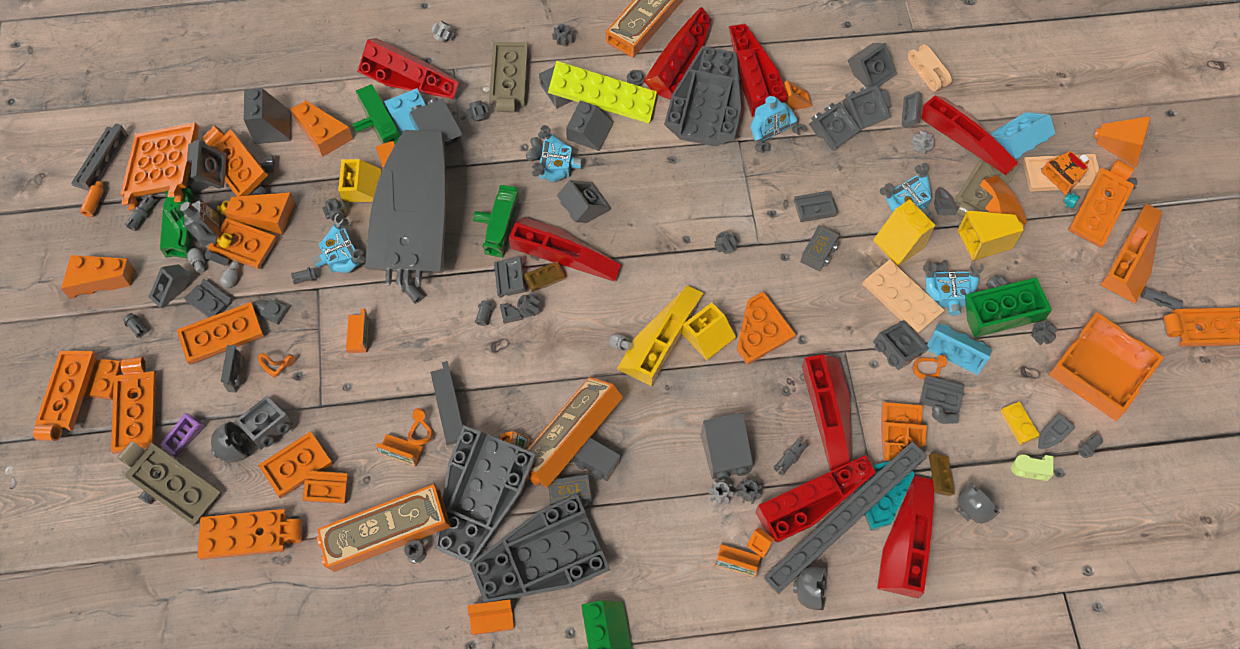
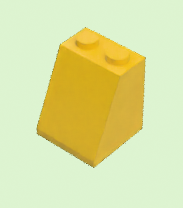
[873,199,935,266]
[957,211,1024,261]

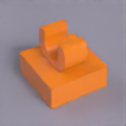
[747,528,775,558]

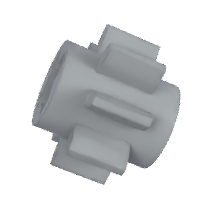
[432,21,454,42]
[911,130,934,154]
[708,479,734,506]

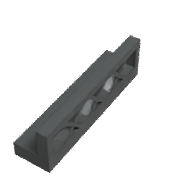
[71,123,128,191]
[430,361,463,445]

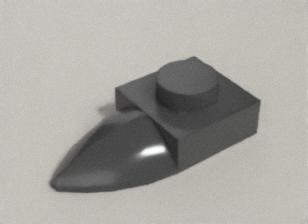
[934,187,957,216]
[251,299,288,325]
[1038,413,1075,449]

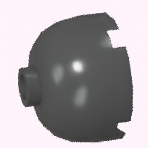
[211,422,251,463]
[958,482,1000,524]
[793,567,827,610]

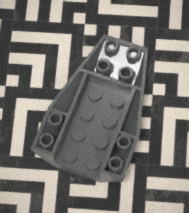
[664,46,741,146]
[434,425,537,564]
[469,495,610,603]

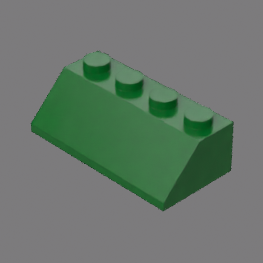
[965,277,1052,338]
[581,600,632,649]

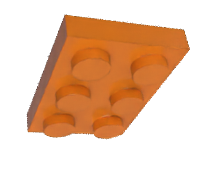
[208,218,277,270]
[258,431,333,499]

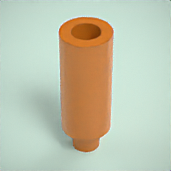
[79,181,104,217]

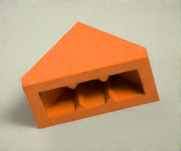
[783,80,812,110]

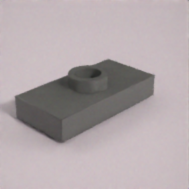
[902,91,922,128]

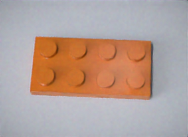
[177,302,264,365]

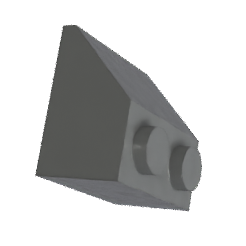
[848,43,897,87]
[566,101,613,151]
[557,180,611,223]

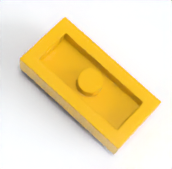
[1000,401,1040,445]

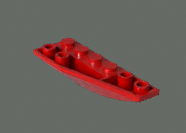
[643,7,712,100]
[729,24,787,116]
[357,38,460,99]
[921,95,1018,175]
[509,217,621,282]
[802,354,851,471]
[755,455,876,543]
[877,476,934,599]

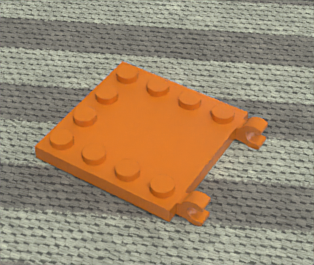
[120,122,200,211]

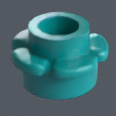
[1064,192,1080,209]

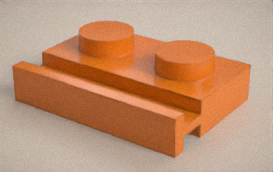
[84,359,121,400]
[302,471,348,504]

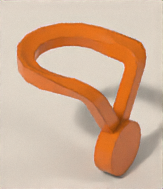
[257,353,296,377]
[913,355,947,380]
[407,408,433,445]

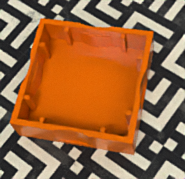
[1049,312,1164,421]

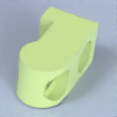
[1011,455,1053,481]

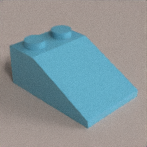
[384,89,425,136]

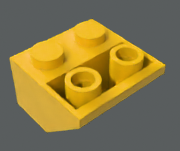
[338,159,381,202]
[682,302,736,361]

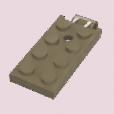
[489,42,528,112]
[954,159,1021,218]
[117,441,221,526]

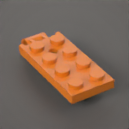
[202,125,268,196]
[1068,159,1134,248]
[1163,307,1240,347]
[33,351,97,441]
[111,357,156,454]
[197,509,302,560]

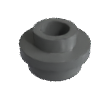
[627,70,644,86]

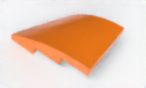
[980,176,1027,226]
[881,402,927,461]

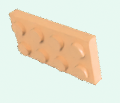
[1023,154,1099,192]
[863,260,944,335]

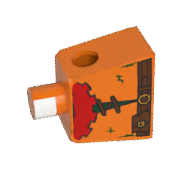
[1041,151,1089,195]

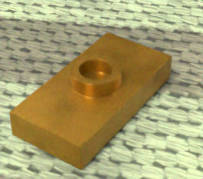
[523,261,566,292]
[928,453,955,496]

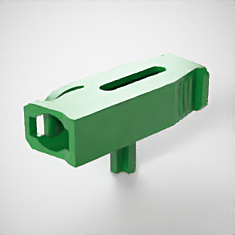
[352,84,400,145]
[473,185,519,258]
[160,188,194,259]

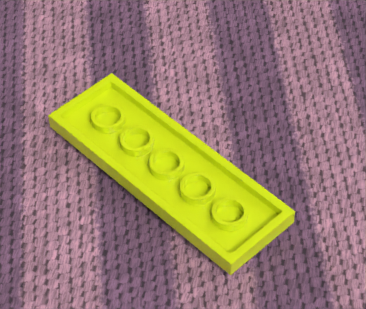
[548,61,657,124]

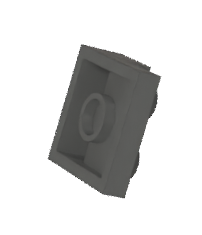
[842,85,891,130]
[809,102,860,150]
[187,140,227,189]
[873,320,929,370]
[235,396,293,450]

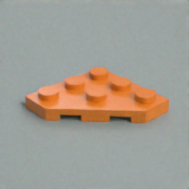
[737,291,796,366]

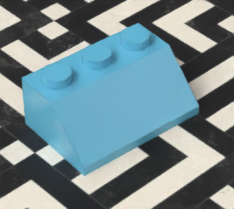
[990,112,1055,159]
[927,323,992,375]

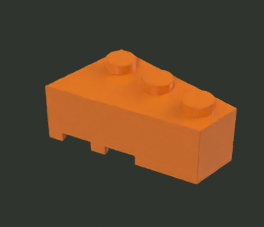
[291,100,353,157]
[225,192,295,235]
[61,255,135,299]

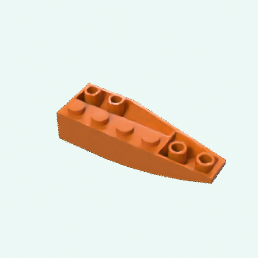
[1100,203,1162,303]

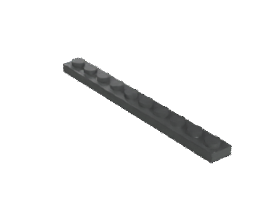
[764,442,927,594]

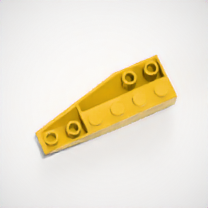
[617,285,704,387]

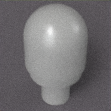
[187,248,205,273]
[220,262,239,288]
[609,334,633,351]

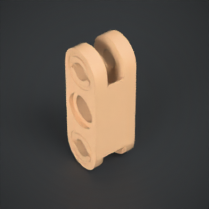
[908,44,952,92]

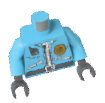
[750,96,806,153]
[532,125,582,182]
[880,163,932,217]
[312,214,366,273]
[923,262,984,316]

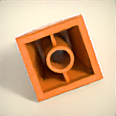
[1094,117,1150,167]

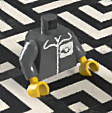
[180,201,232,248]

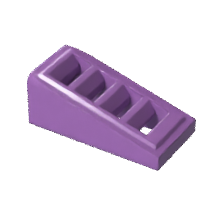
[160,413,205,457]

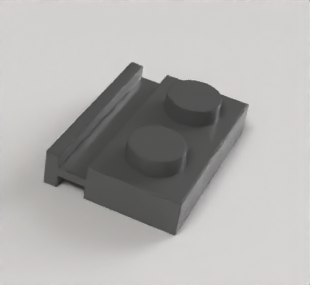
[794,191,837,222]
[494,256,526,298]
[184,279,233,318]
[221,345,244,393]
[919,375,965,414]

